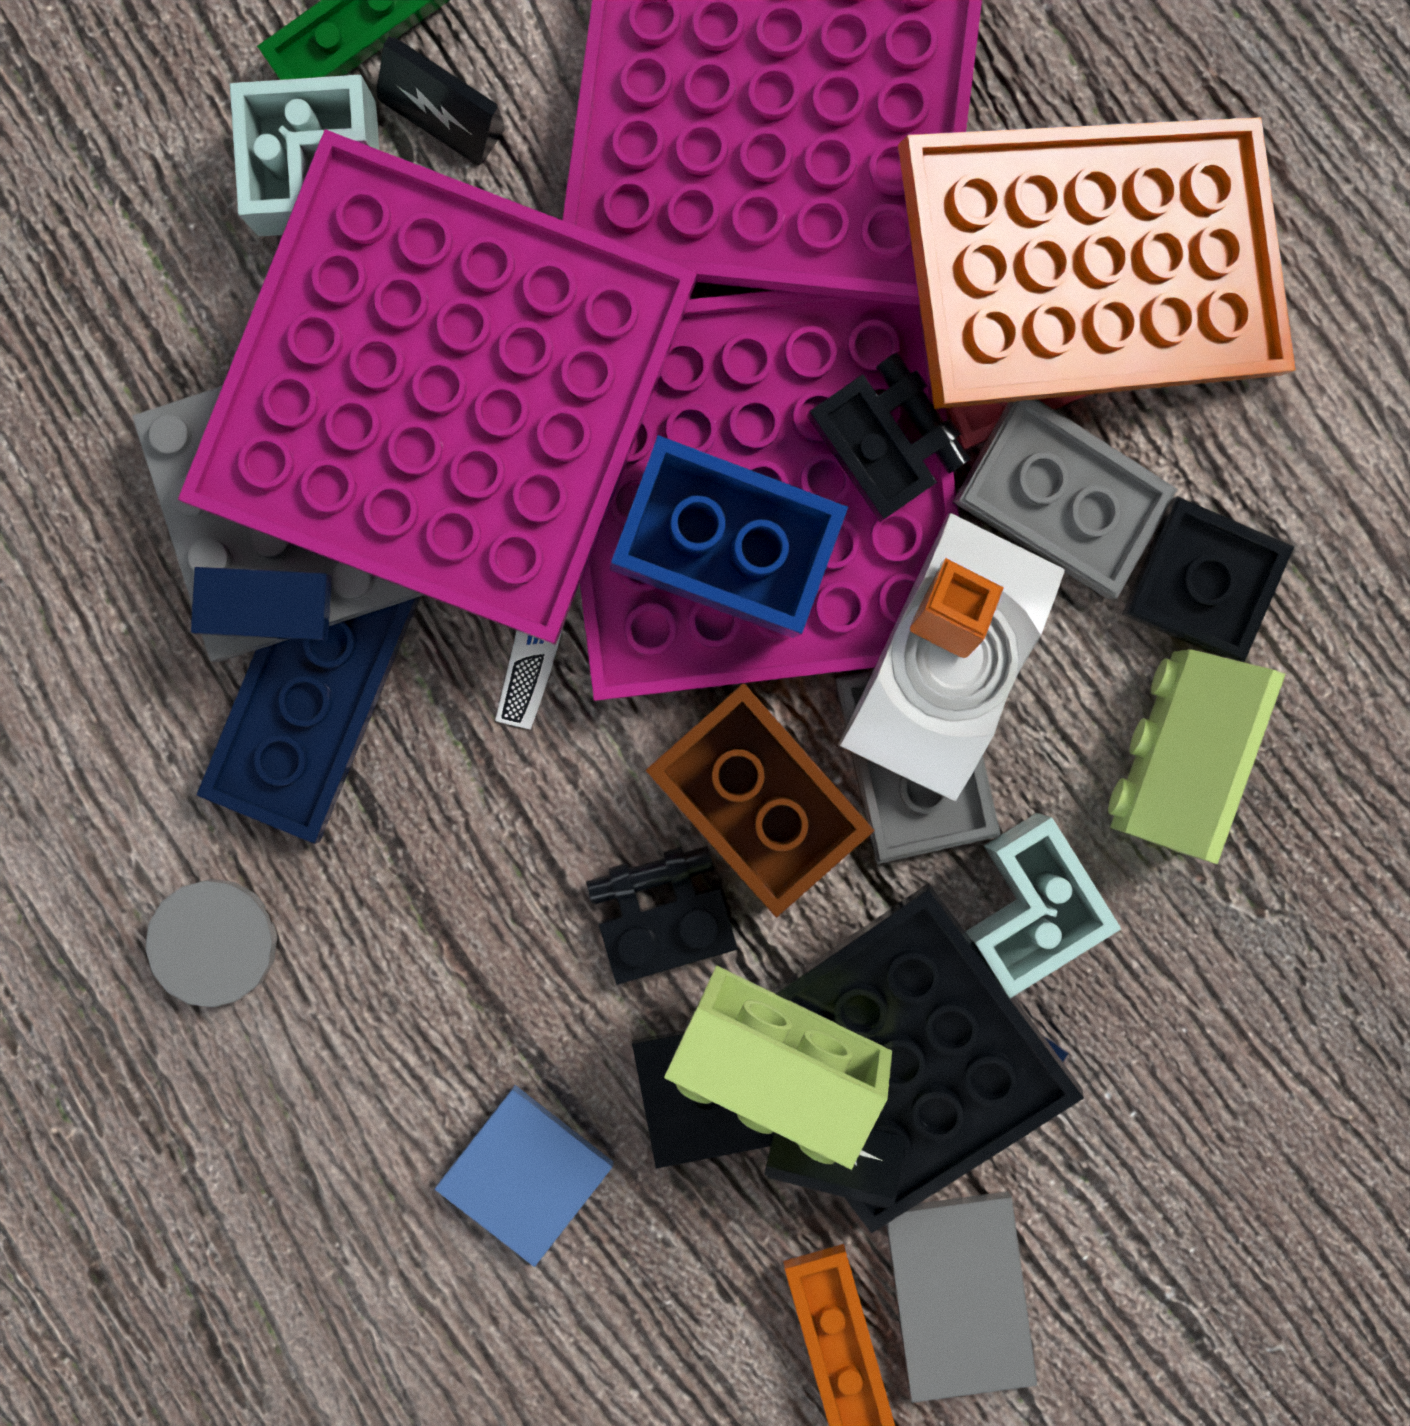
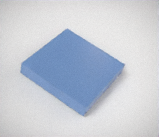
[435,1085,614,1267]

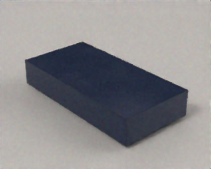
[191,567,332,641]

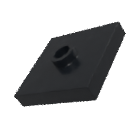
[1122,496,1294,663]
[632,1030,774,1169]

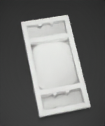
[838,513,1065,801]

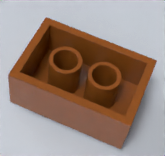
[645,683,875,918]

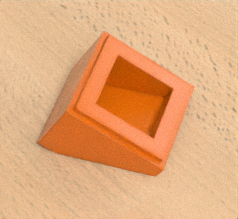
[910,558,1004,658]

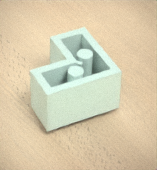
[230,75,379,236]
[965,813,1121,998]

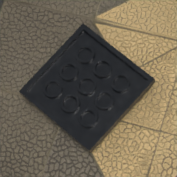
[770,883,1084,1233]

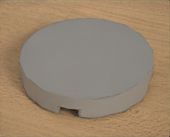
[145,879,278,1008]

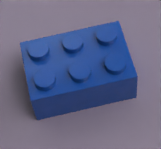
[610,435,848,638]

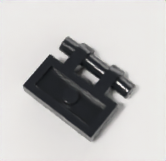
[806,352,970,522]
[586,846,738,985]

